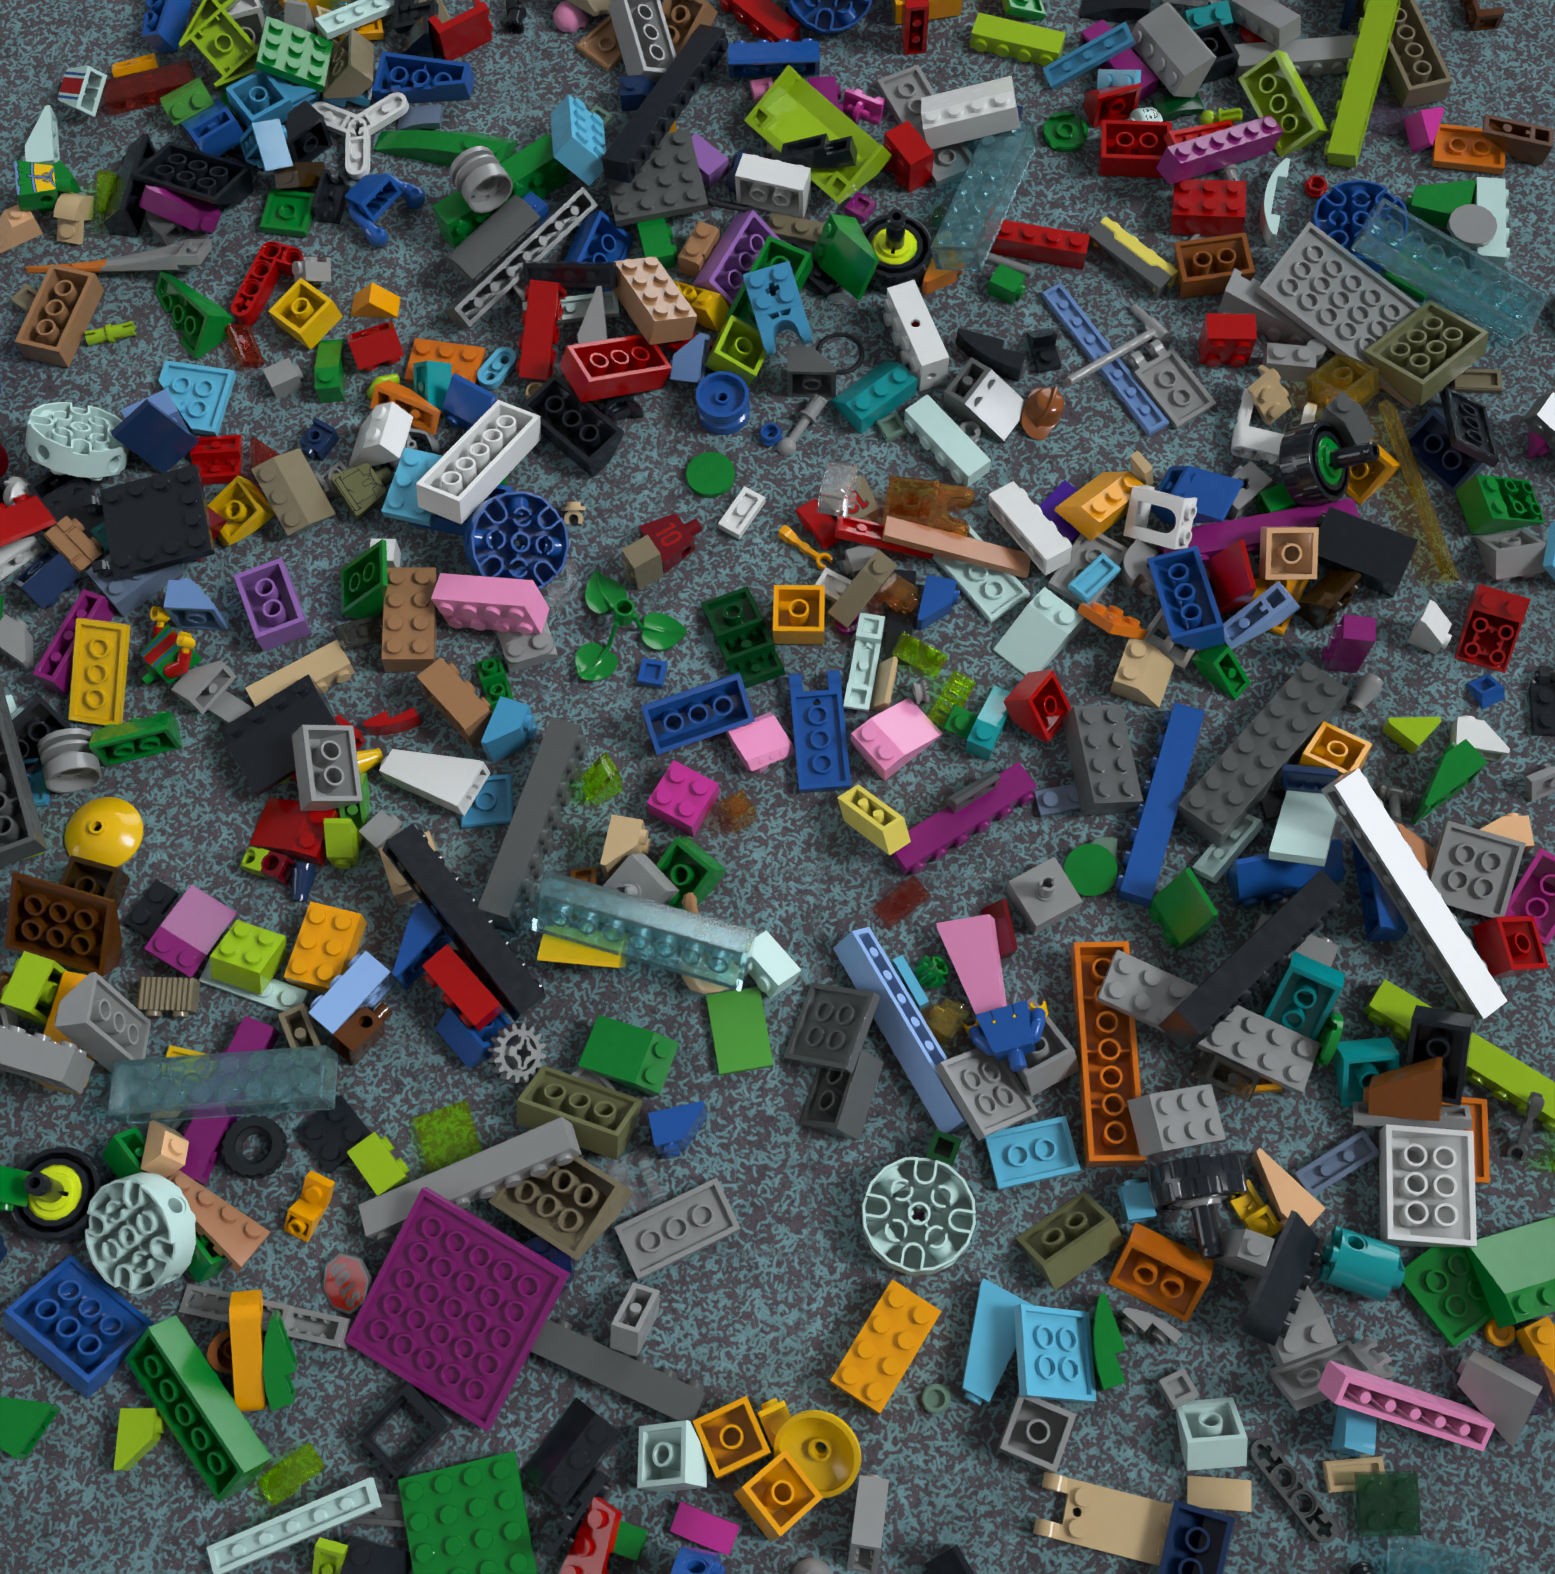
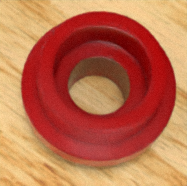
[1303,175,1328,198]

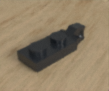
[1528,666,1555,737]

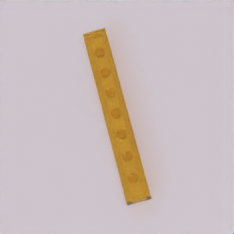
[1378,400,1460,583]

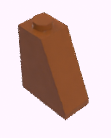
[1363,1057,1443,1122]

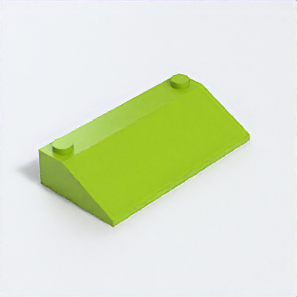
[744,64,892,204]

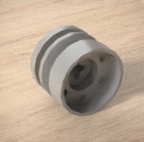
[449,146,513,213]
[37,728,102,793]

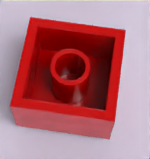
[883,121,934,193]
[1198,313,1257,368]

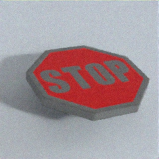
[322,1252,371,1314]

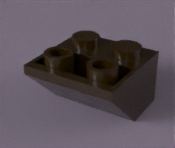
[1295,568,1362,630]

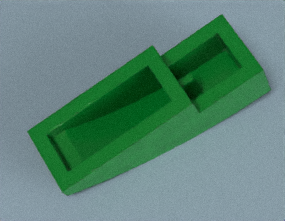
[1091,1293,1126,1392]
[263,1309,298,1411]

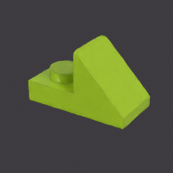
[312,1537,348,1574]

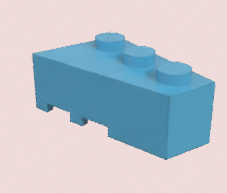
[239,118,293,171]

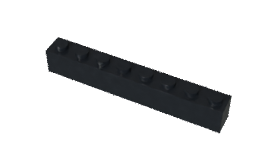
[382,824,546,1022]

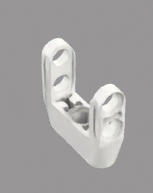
[1231,388,1317,466]

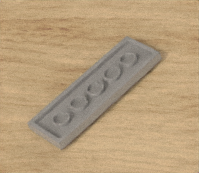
[877,65,978,187]

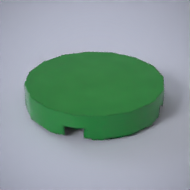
[1042,112,1088,153]
[686,452,735,498]
[1064,843,1118,896]
[1314,1011,1344,1067]

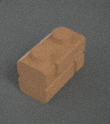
[678,221,720,278]
[44,516,103,575]

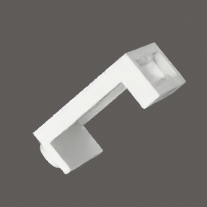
[1123,485,1198,550]

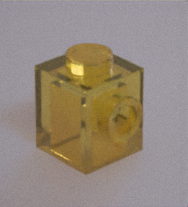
[928,998,969,1047]

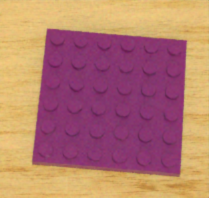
[344,1187,570,1431]

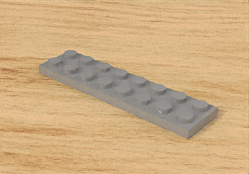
[1096,949,1320,1095]

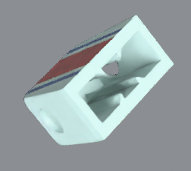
[58,65,107,117]

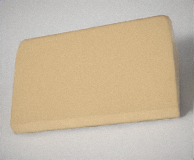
[870,656,898,712]

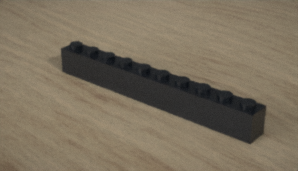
[602,24,728,183]

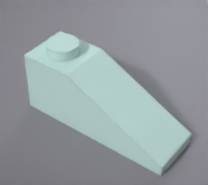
[22,105,60,164]

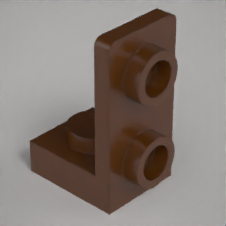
[1459,0,1504,31]

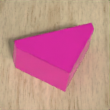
[1403,107,1445,153]

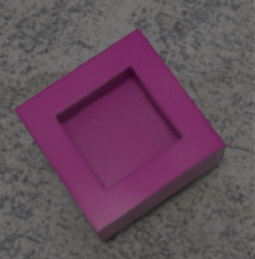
[844,191,877,224]

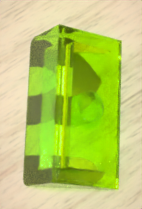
[891,630,948,678]

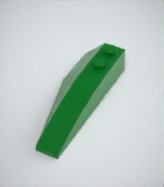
[374,130,518,167]

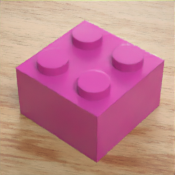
[646,760,720,837]

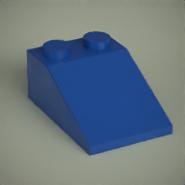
[392,901,452,991]

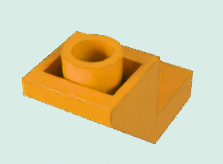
[283,1170,335,1243]

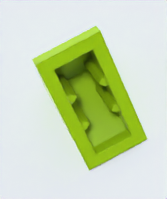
[1382,717,1441,755]

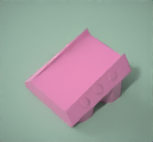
[726,712,795,773]

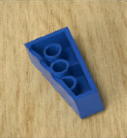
[142,0,192,53]
[372,51,475,104]

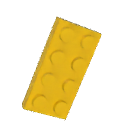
[68,618,131,725]

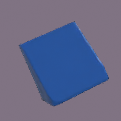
[1466,674,1504,709]

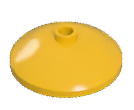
[64,797,144,867]
[774,1410,861,1498]

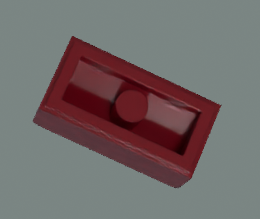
[981,899,1018,959]

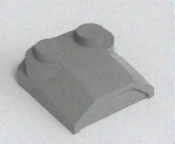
[497,621,559,673]

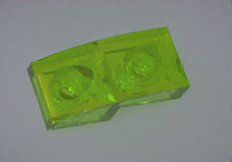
[257,1442,325,1507]

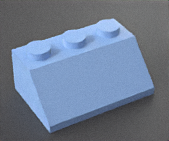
[308,951,396,1036]

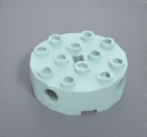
[25,402,130,481]
[862,1157,976,1276]
[85,1172,196,1294]

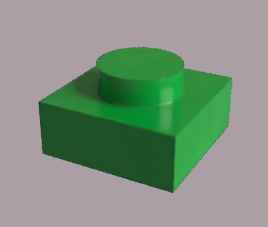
[942,705,978,739]

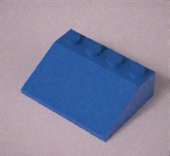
[4,1254,154,1399]

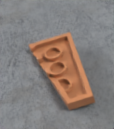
[168,1170,270,1274]

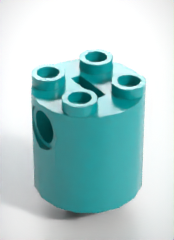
[1318,1225,1405,1303]

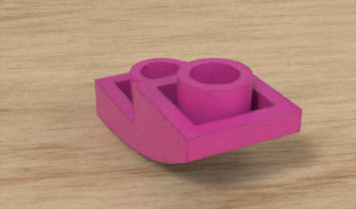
[670,1501,740,1555]

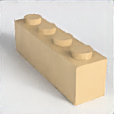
[245,640,355,707]

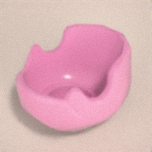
[553,0,589,33]

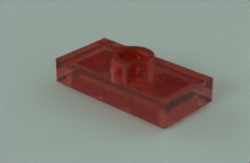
[872,875,931,930]

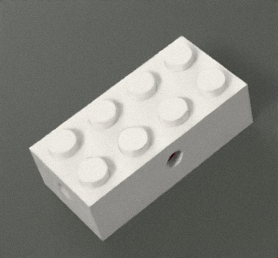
[883,280,949,391]

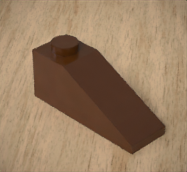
[1482,114,1554,165]

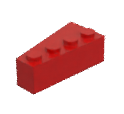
[516,279,567,382]

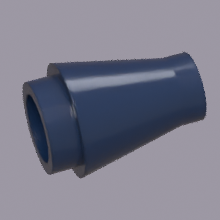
[290,862,317,902]

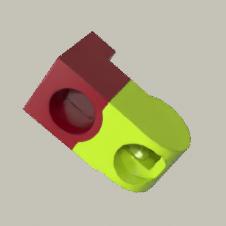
[239,847,294,886]

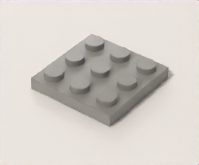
[1428,820,1526,918]
[934,1048,1038,1141]

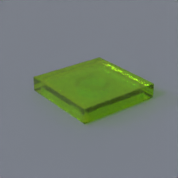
[413,1100,483,1172]

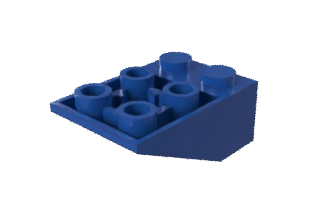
[180,98,243,156]
[1151,466,1244,524]

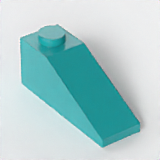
[965,685,1011,761]

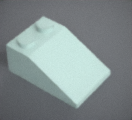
[993,587,1084,675]

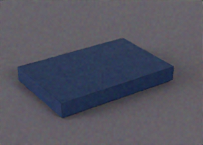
[111,399,199,473]

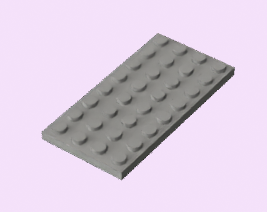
[1256,221,1421,410]

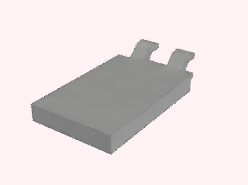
[1128,339,1216,430]
[1269,1337,1394,1411]

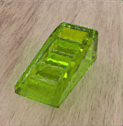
[97,170,117,221]
[927,670,976,726]

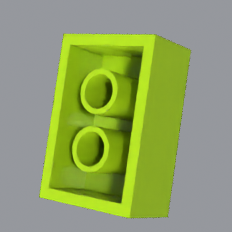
[0,951,67,1027]

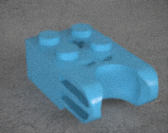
[226,70,320,128]
[743,261,812,356]

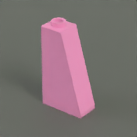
[936,914,1007,1015]

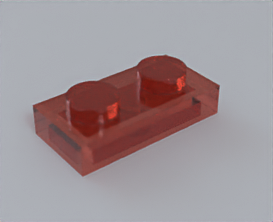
[225,324,265,369]

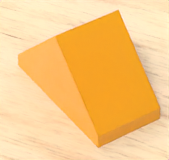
[351,282,401,318]

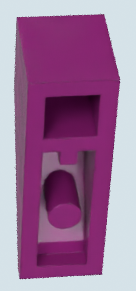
[139,185,221,233]

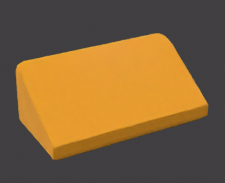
[112,53,161,86]

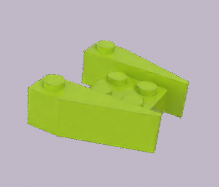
[179,0,260,91]

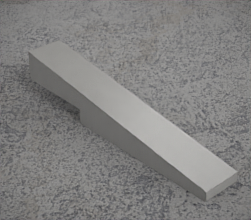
[179,1284,354,1350]

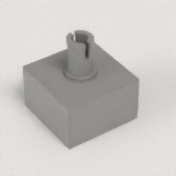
[597,854,679,930]
[1006,857,1083,935]

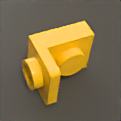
[757,1398,791,1448]

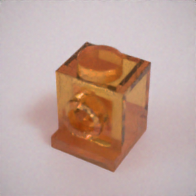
[878,572,919,614]

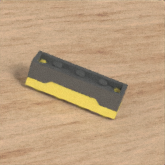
[1087,217,1178,301]

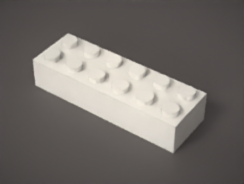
[416,400,541,524]

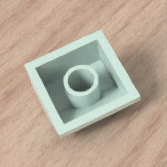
[1176,1397,1248,1471]
[637,1420,707,1493]

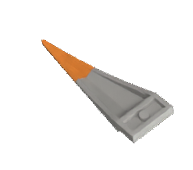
[25,239,213,273]

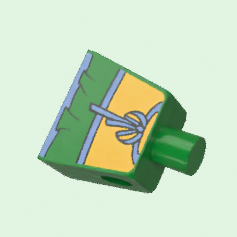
[14,160,72,211]

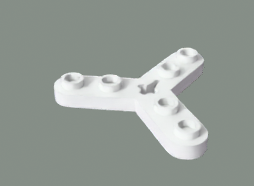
[311,92,409,180]

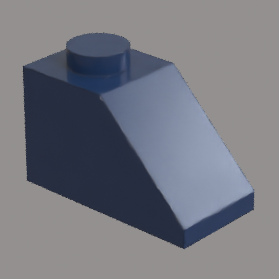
[619,75,657,111]

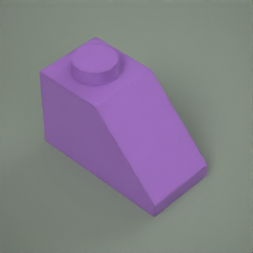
[692,133,729,188]

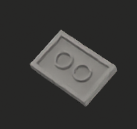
[1048,534,1128,605]

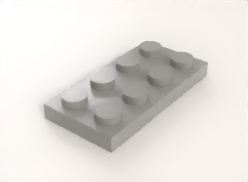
[614,1177,741,1281]

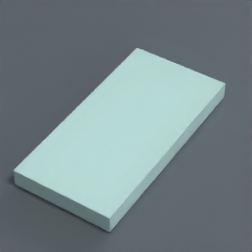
[933,523,1030,624]
[1269,790,1338,866]

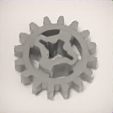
[488,1023,547,1083]

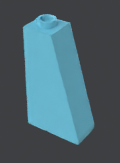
[961,1278,1032,1406]

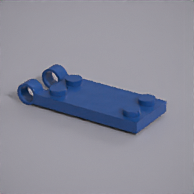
[788,670,851,793]

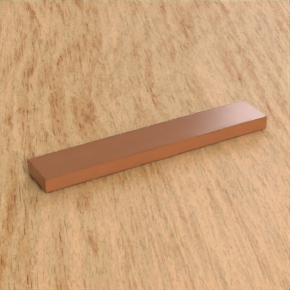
[882,516,1031,578]

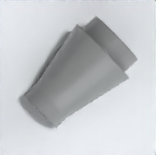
[1348,672,1384,712]

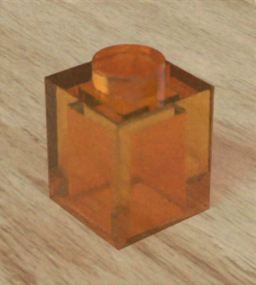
[720,789,757,833]

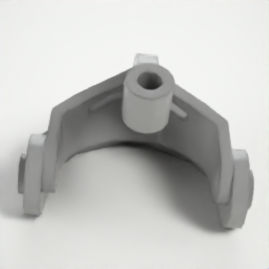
[389,425,441,471]

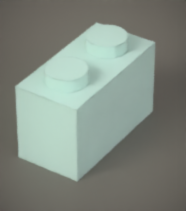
[736,930,801,999]

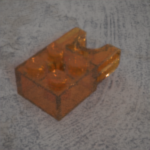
[883,476,975,537]

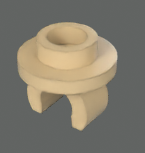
[561,501,586,524]

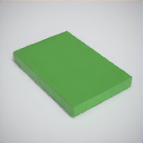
[706,986,774,1076]

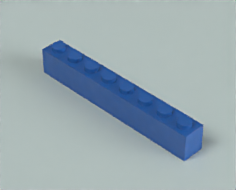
[1114,702,1205,907]

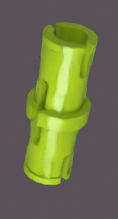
[85,321,137,346]

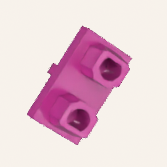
[843,88,885,125]

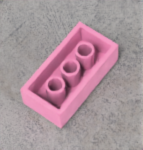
[431,573,550,635]

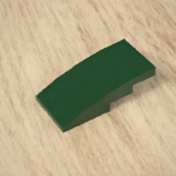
[701,586,785,689]

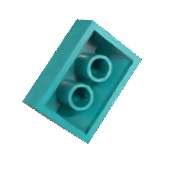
[830,361,917,434]

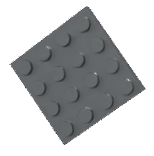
[605,129,708,227]

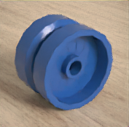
[696,371,750,435]

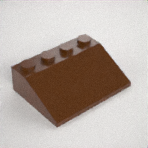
[4,872,122,976]

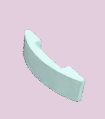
[1260,158,1290,248]
[843,613,885,712]

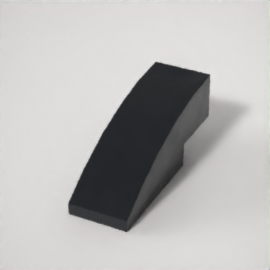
[1080,0,1151,23]
[780,133,858,169]
[956,328,1026,382]

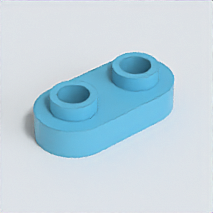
[477,347,517,390]

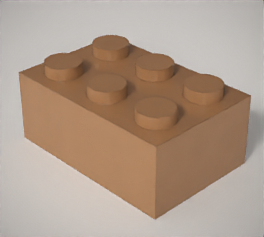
[417,657,493,748]

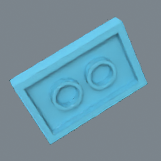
[381,448,443,527]
[984,1116,1081,1191]

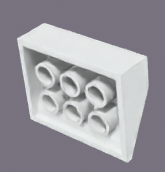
[921,76,1020,149]
[1379,1124,1477,1247]

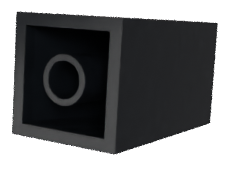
[1316,507,1418,598]

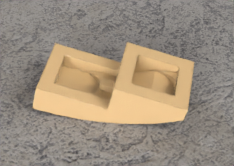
[1187,1476,1252,1512]

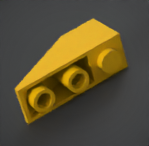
[673,280,730,331]

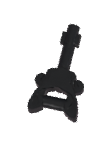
[598,393,644,425]

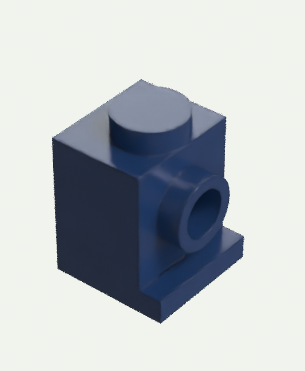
[299,417,340,461]

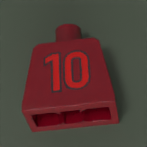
[639,514,703,573]

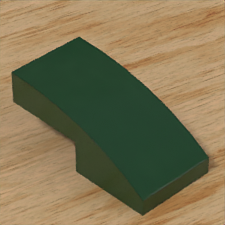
[1151,93,1205,121]

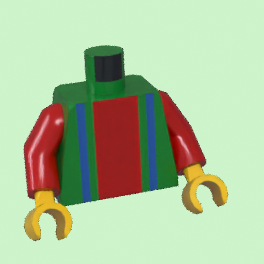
[138,606,203,685]

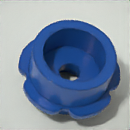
[759,423,782,446]

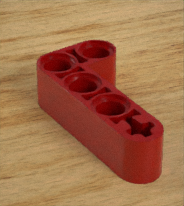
[231,241,304,328]

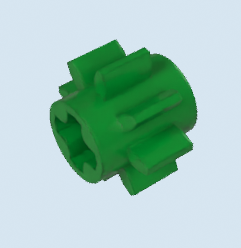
[915,955,948,989]

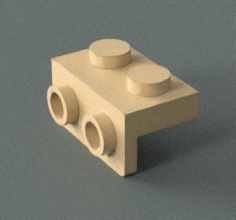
[1247,364,1292,425]

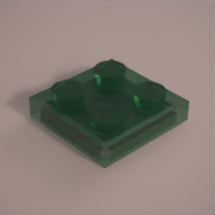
[1354,1471,1421,1537]

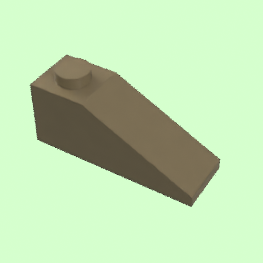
[827,549,898,629]

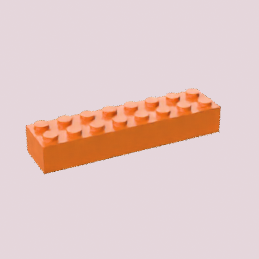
[1070,941,1146,1167]

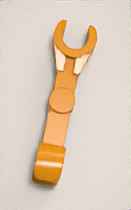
[778,525,833,571]

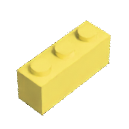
[837,784,911,856]

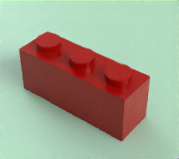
[901,0,929,55]
[422,944,505,1031]

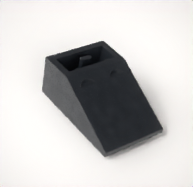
[27,472,105,539]

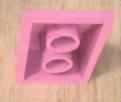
[851,698,943,781]

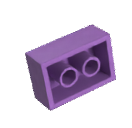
[233,558,312,651]

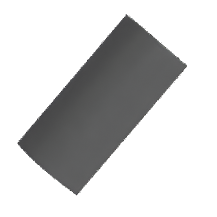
[444,195,541,287]

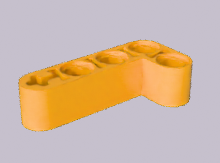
[229,1289,267,1412]

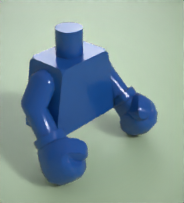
[345,173,425,248]

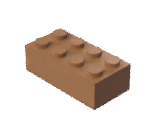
[611,257,698,345]
[14,264,104,368]
[382,567,438,672]

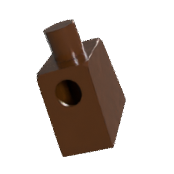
[333,1002,392,1067]

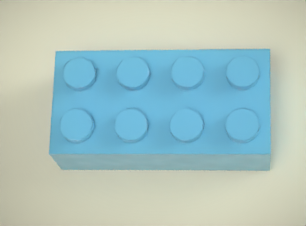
[550,94,606,186]

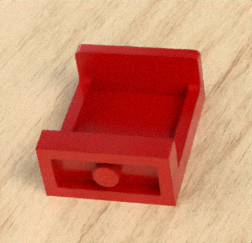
[428,0,493,61]

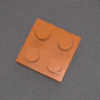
[1077,602,1148,640]

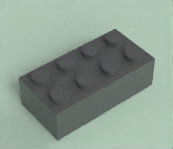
[1062,705,1143,815]

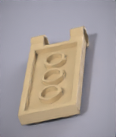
[1033,1472,1173,1566]

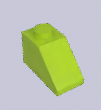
[324,818,362,869]
[114,1408,167,1471]

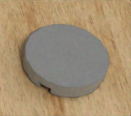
[1447,204,1497,249]

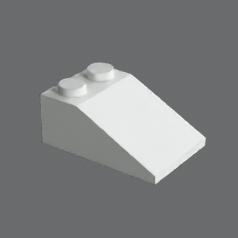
[348,401,413,469]

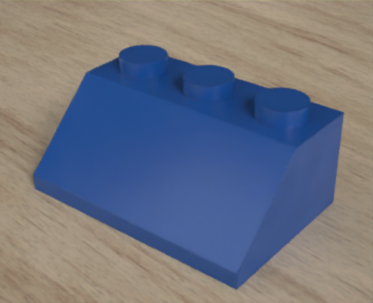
[563,210,634,292]

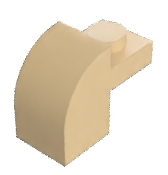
[53,193,94,244]

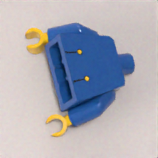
[963,1000,1048,1072]

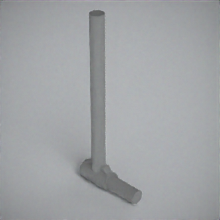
[1065,304,1170,386]

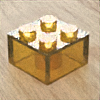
[1306,353,1379,409]

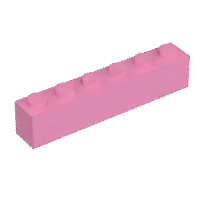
[1317,1360,1495,1452]

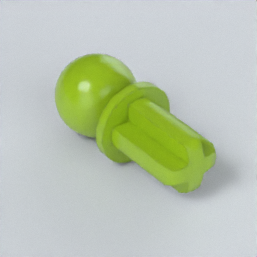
[1199,108,1243,125]

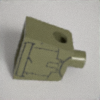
[331,463,394,522]

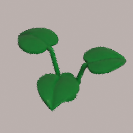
[575,570,687,682]

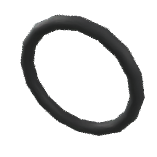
[707,200,754,212]
[816,332,865,375]

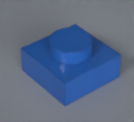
[637,658,668,689]

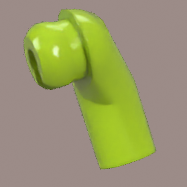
[367,373,400,400]

